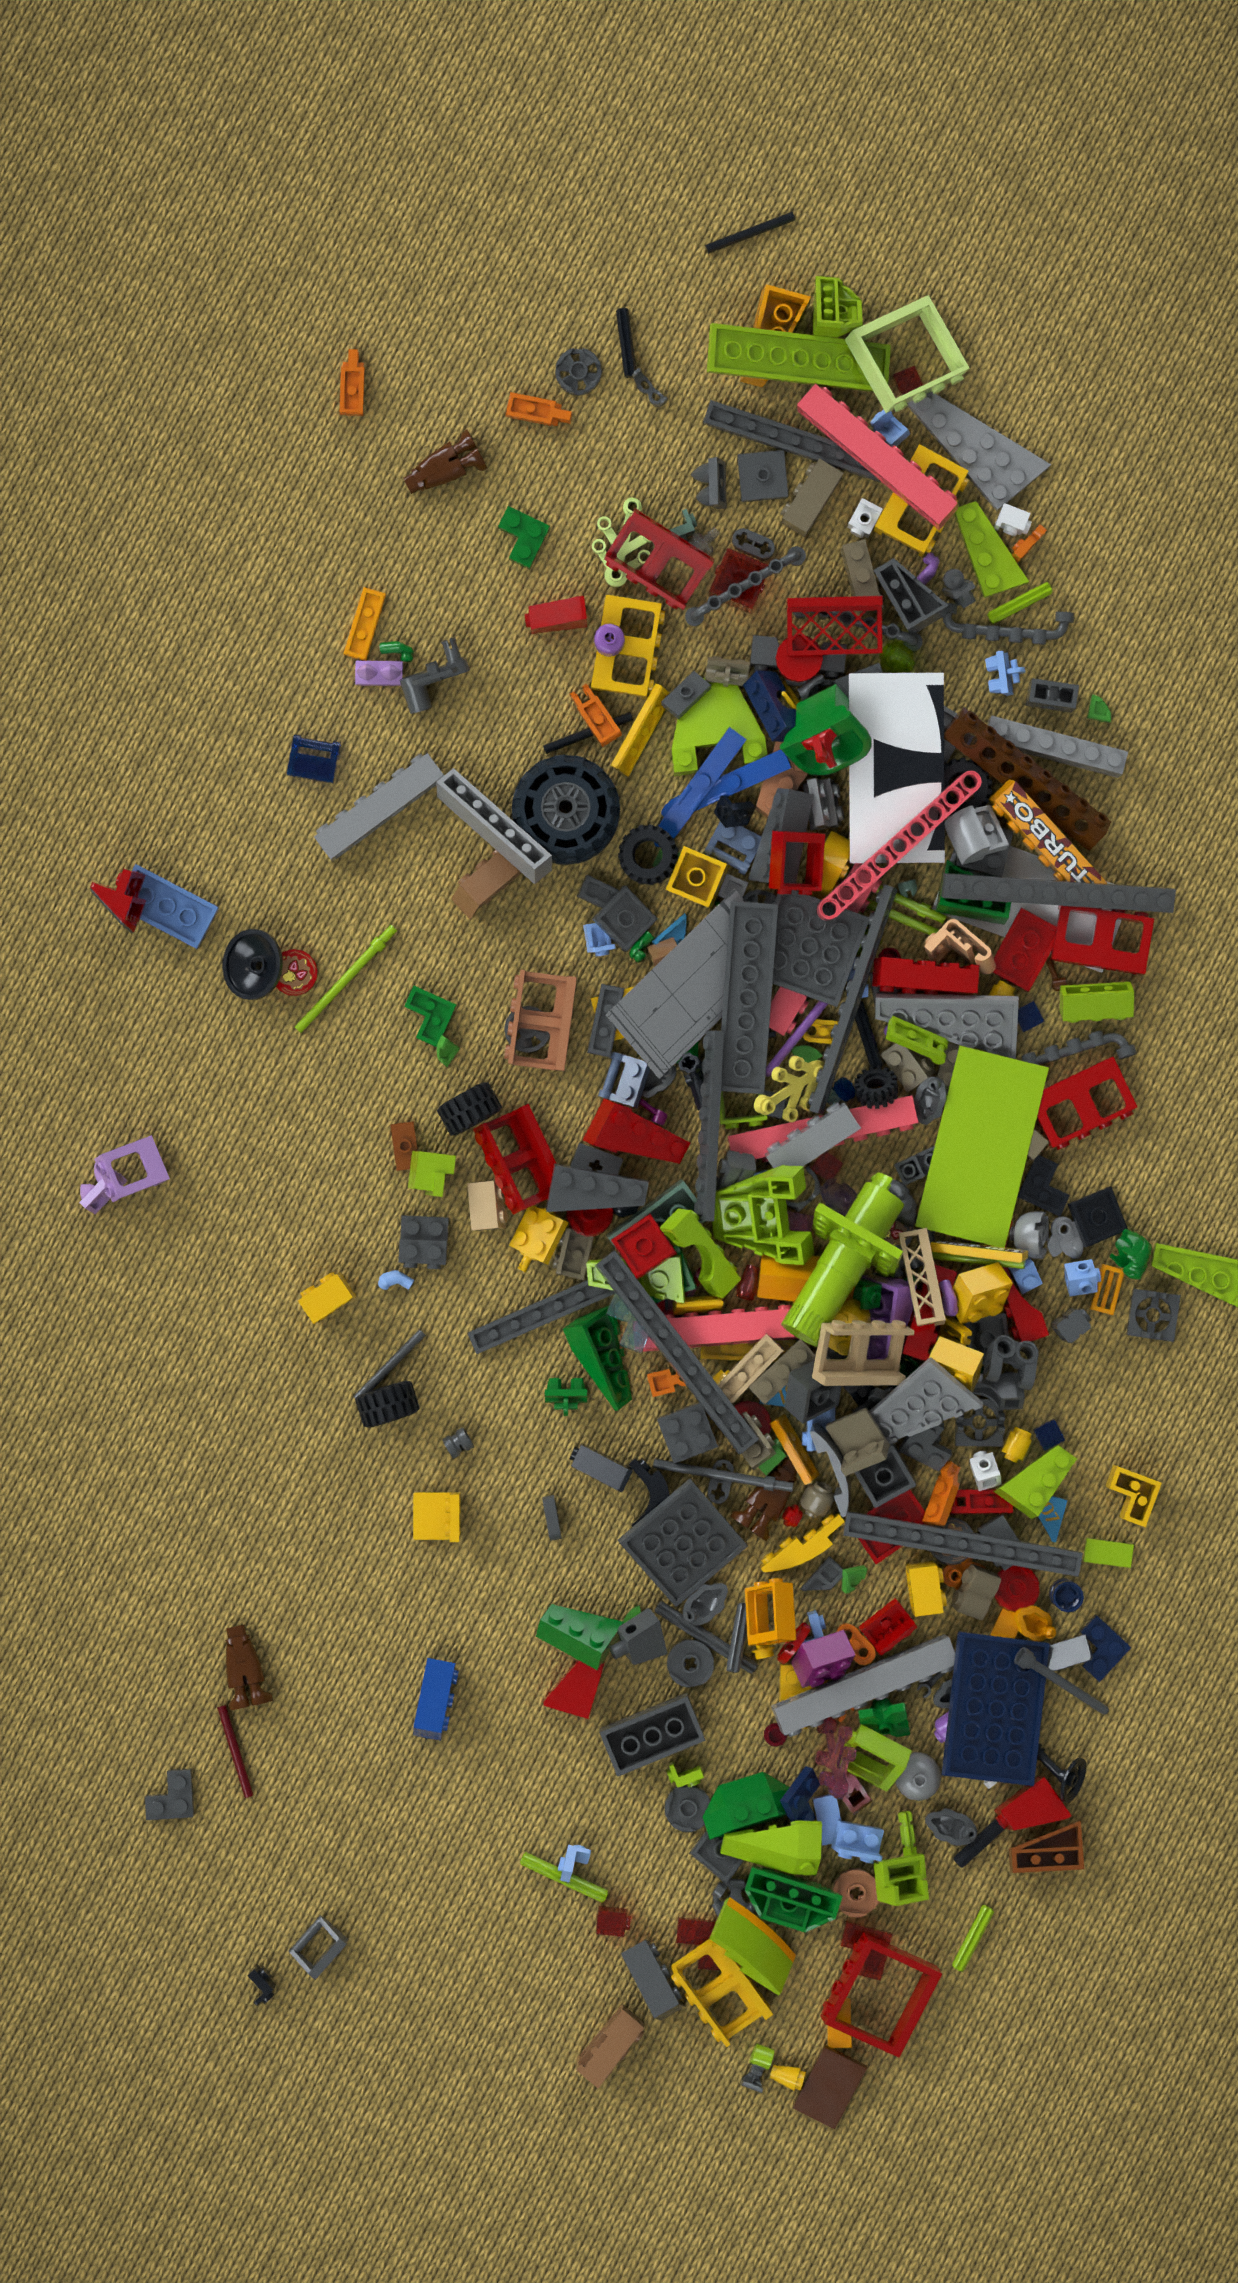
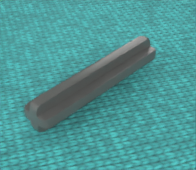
[726,1603,747,1673]

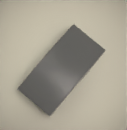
[894,1145,935,1185]

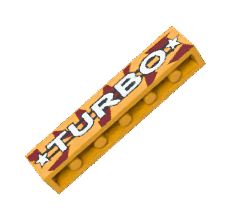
[989,780,1107,884]

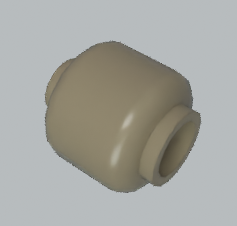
[800,1481,835,1518]

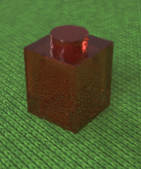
[596,1906,631,1937]

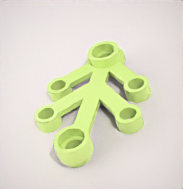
[592,498,651,587]

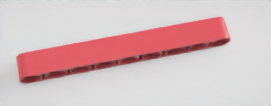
[816,771,982,921]

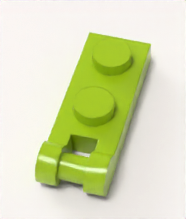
[885,1016,949,1064]

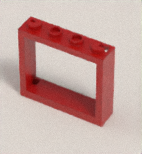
[820,1932,942,2058]

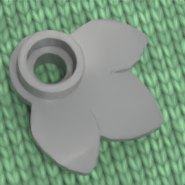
[1047,1216,1083,1259]

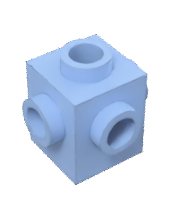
[1064,1259,1101,1297]

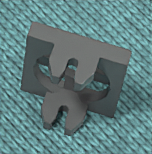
[1126,1288,1181,1342]
[955,1399,1005,1447]

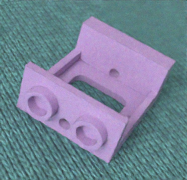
[94,1135,170,1202]

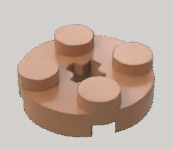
[833,1868,879,1917]

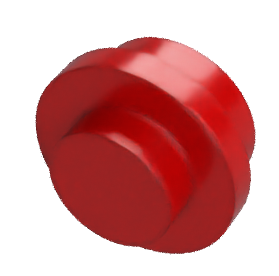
[782,1504,803,1527]

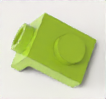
[666,1761,704,1788]

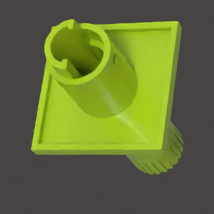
[781,1172,904,1347]

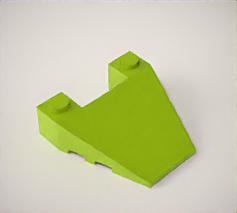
[671,678,767,776]
[712,1165,814,1265]

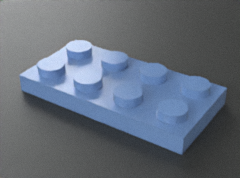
[132,864,219,949]

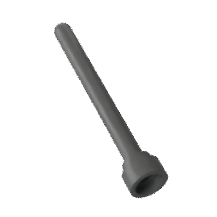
[1014,1647,1109,1715]

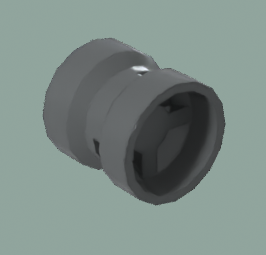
[442,1427,474,1459]

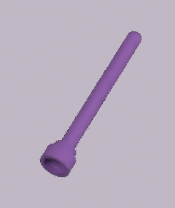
[766,993,843,1077]

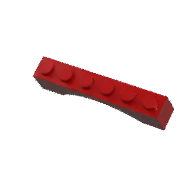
[982,1220,1049,1342]

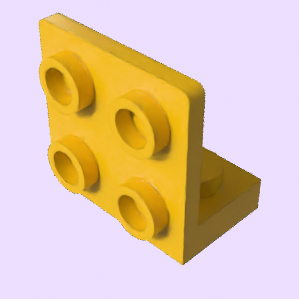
[413,1492,461,1542]

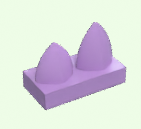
[355,661,403,686]
[80,1165,127,1214]

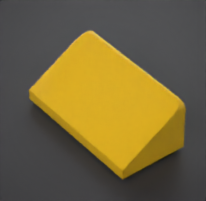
[673,1295,723,1315]

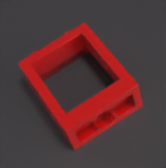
[769,831,825,895]

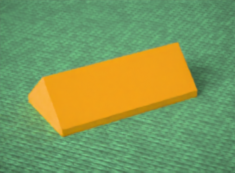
[757,1254,855,1301]

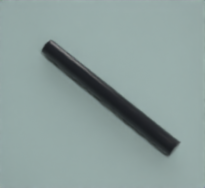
[705,212,795,254]
[543,712,633,754]

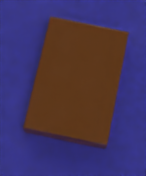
[792,2044,867,2129]

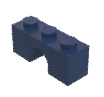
[743,670,796,742]

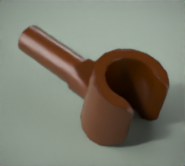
[1046,960,1067,991]

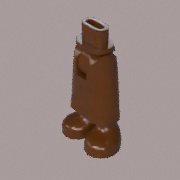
[403,429,488,494]
[730,1457,798,1541]
[225,1624,274,1710]

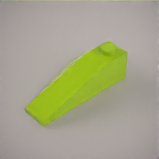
[720,1821,822,1875]

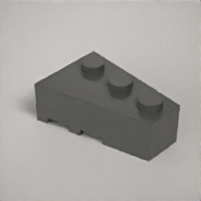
[621,1940,685,2021]

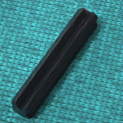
[616,308,637,378]
[855,1001,883,1069]
[953,1819,1006,1868]

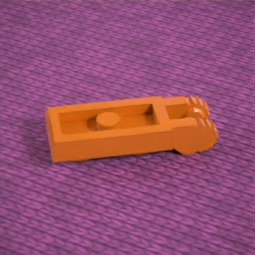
[569,684,622,747]

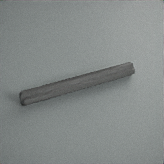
[655,1601,758,1674]

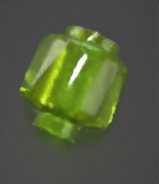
[879,641,915,673]

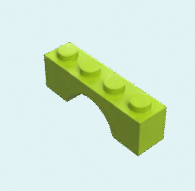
[660,1208,741,1299]

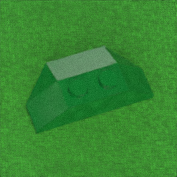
[702,1772,790,1840]
[745,1867,843,1933]

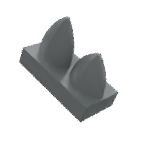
[691,457,727,509]

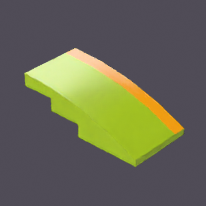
[709,1897,796,1996]

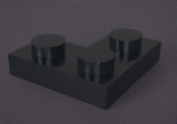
[1017,1155,1070,1217]

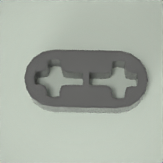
[732,528,775,561]
[708,1459,734,1504]
[542,1495,562,1541]

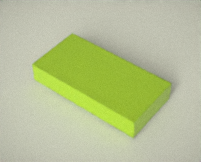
[1083,1538,1134,1568]

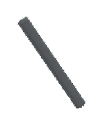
[353,1329,426,1399]

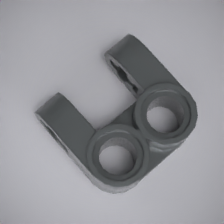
[983,1335,1039,1391]

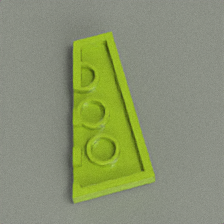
[954,501,1029,598]
[1150,1243,1238,1308]
[586,1255,685,1303]

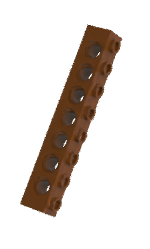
[944,707,1111,851]

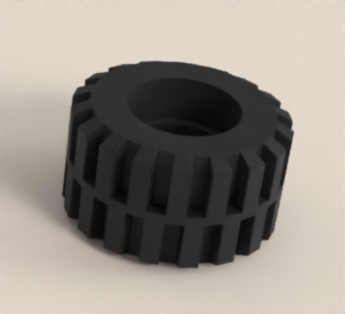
[944,758,992,816]
[618,824,679,885]
[437,1082,502,1136]
[355,1381,420,1428]

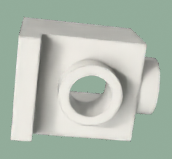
[847,498,883,538]
[994,503,1032,536]
[970,1451,1002,1491]

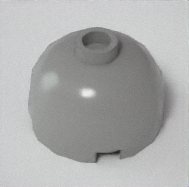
[1010,1211,1049,1259]
[895,1752,942,1801]

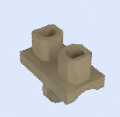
[705,656,750,687]

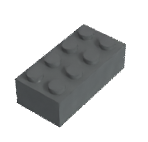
[599,1693,706,1777]

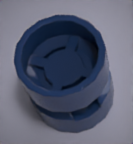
[1049,1578,1084,1612]

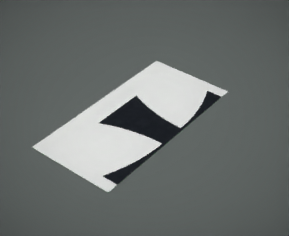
[849,673,945,863]

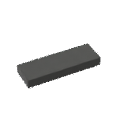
[587,984,625,1058]

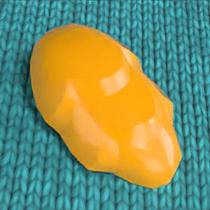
[1014,1605,1056,1642]

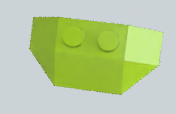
[813,276,863,338]

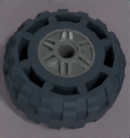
[512,754,620,865]

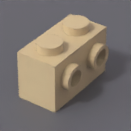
[467,1181,508,1231]

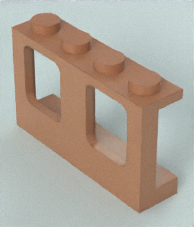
[504,970,577,1072]

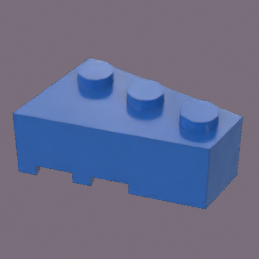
[413,1658,459,1741]

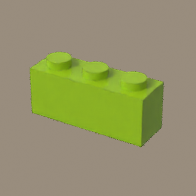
[1060,982,1134,1023]

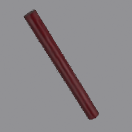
[217,1704,254,1798]

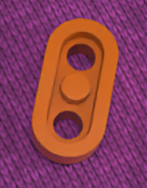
[836,1623,876,1665]

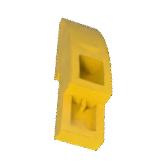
[760,1512,845,1572]

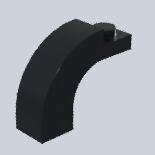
[628,1457,670,1527]

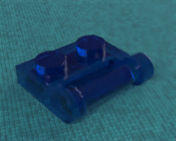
[286,734,341,784]

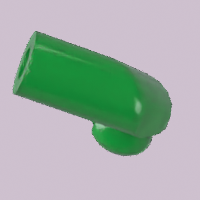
[380,641,414,662]
[629,931,655,963]

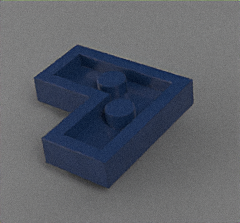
[1080,1614,1131,1682]
[780,1766,821,1822]

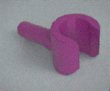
[639,1099,667,1126]

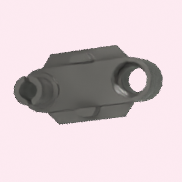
[399,637,470,714]

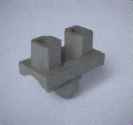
[942,569,976,608]

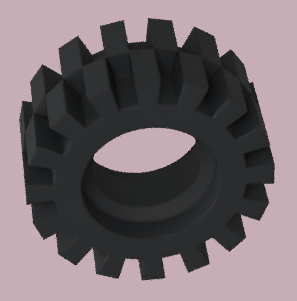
[854,1066,898,1109]

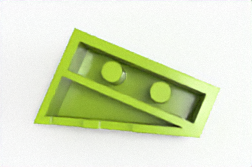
[993,1445,1077,1519]

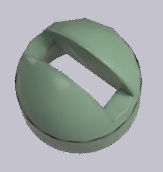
[898,879,917,898]

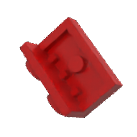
[858,1598,918,1655]

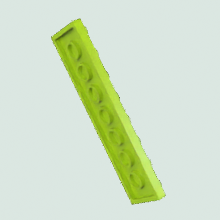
[707,323,891,392]

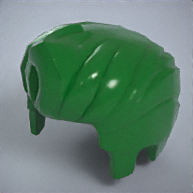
[1109,1229,1152,1280]

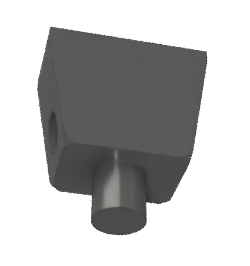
[609,1608,668,1665]

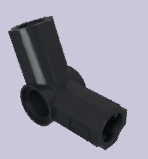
[678,1053,704,1111]

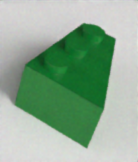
[935,860,1012,925]
[536,1604,624,1670]

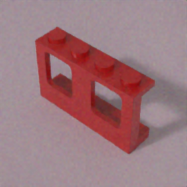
[604,508,714,610]
[1049,905,1155,976]
[1037,1056,1138,1150]
[473,1104,557,1215]

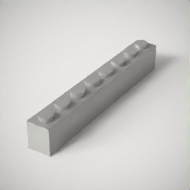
[771,1634,955,1737]

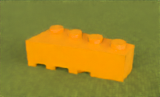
[740,284,811,388]

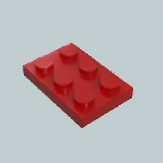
[992,908,1056,992]
[858,1489,933,1564]

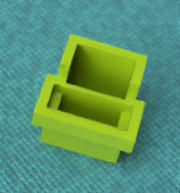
[408,1151,456,1197]
[874,1853,929,1906]

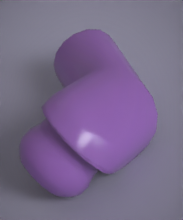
[916,552,940,585]
[939,1280,959,1316]

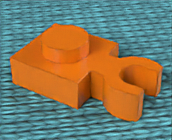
[1012,524,1047,563]
[647,1368,686,1397]

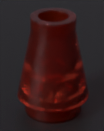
[735,1265,760,1301]

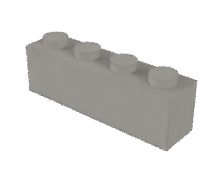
[764,1102,861,1168]

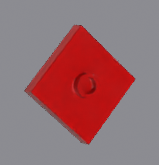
[611,1214,677,1280]

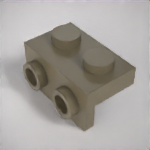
[880,1043,936,1093]
[552,1228,593,1280]

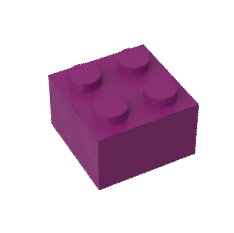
[791,1630,855,1688]

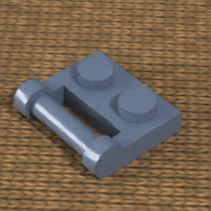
[703,822,762,876]
[598,1051,650,1108]

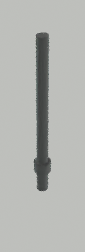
[653,1459,794,1492]

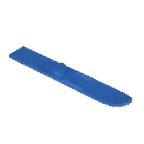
[654,727,747,847]
[661,749,792,817]

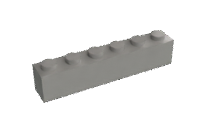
[987,715,1128,778]
[314,753,444,862]
[436,768,552,884]

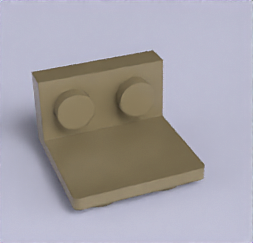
[826,1408,890,1476]

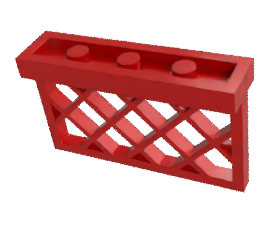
[786,596,883,656]

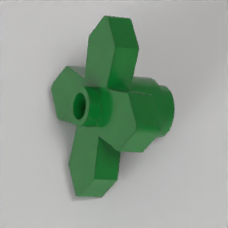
[858,1698,910,1737]

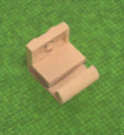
[924,919,996,974]

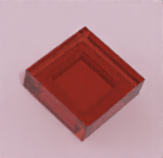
[892,365,923,396]
[811,1151,844,1183]

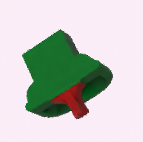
[779,684,872,776]

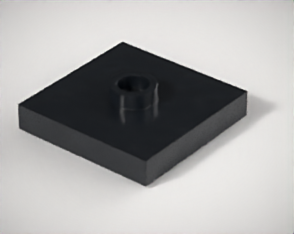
[1067,1186,1128,1247]

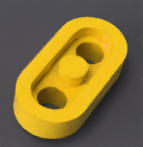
[802,1019,839,1044]

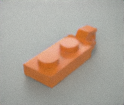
[339,349,365,416]
[506,392,572,426]
[922,1461,960,1526]

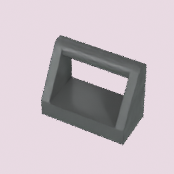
[289,1915,349,1980]

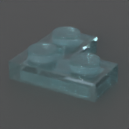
[606,1293,649,1354]

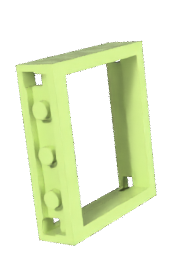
[845,295,970,413]

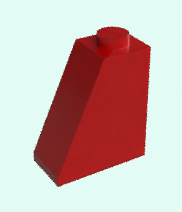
[525,596,587,634]
[543,1660,604,1719]
[994,1776,1072,1830]

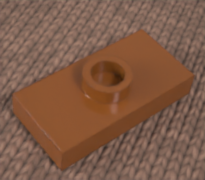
[390,1121,418,1171]

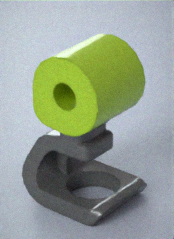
[740,2043,775,2093]

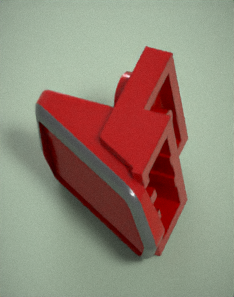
[90,869,147,933]

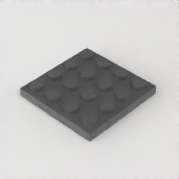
[772,890,869,1007]
[618,1479,748,1607]

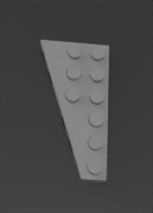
[907,392,1051,511]
[875,993,1019,1059]
[869,1357,983,1445]

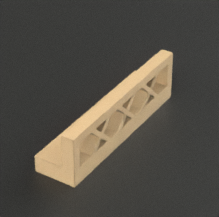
[898,1228,946,1326]
[717,1333,784,1404]

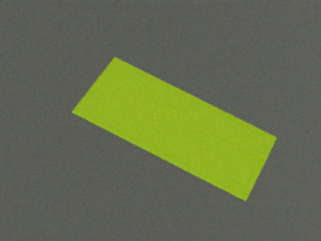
[915,1046,1049,1248]

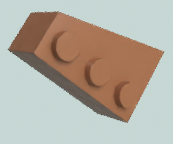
[755,742,809,818]

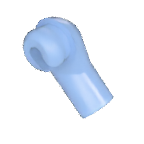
[378,1270,414,1290]

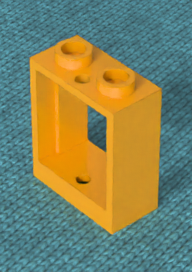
[745,1578,796,1646]

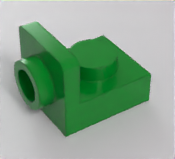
[853,1278,882,1310]

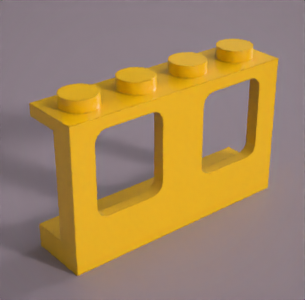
[873,444,970,557]
[591,595,665,700]
[671,1939,773,2047]

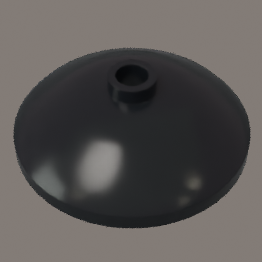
[222,929,283,1000]

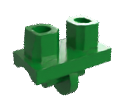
[545,1378,587,1416]

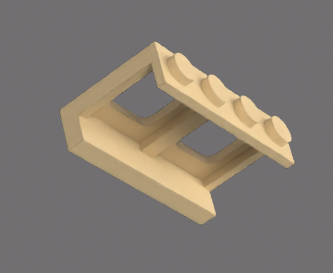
[812,1320,914,1386]

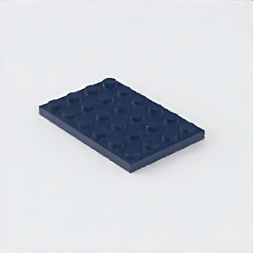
[942,1632,1050,1786]

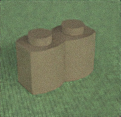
[952,1564,1001,1621]

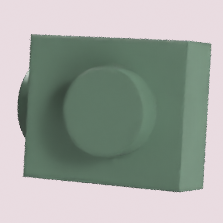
[670,509,697,541]

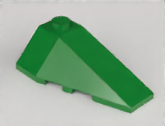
[563,1305,632,1411]

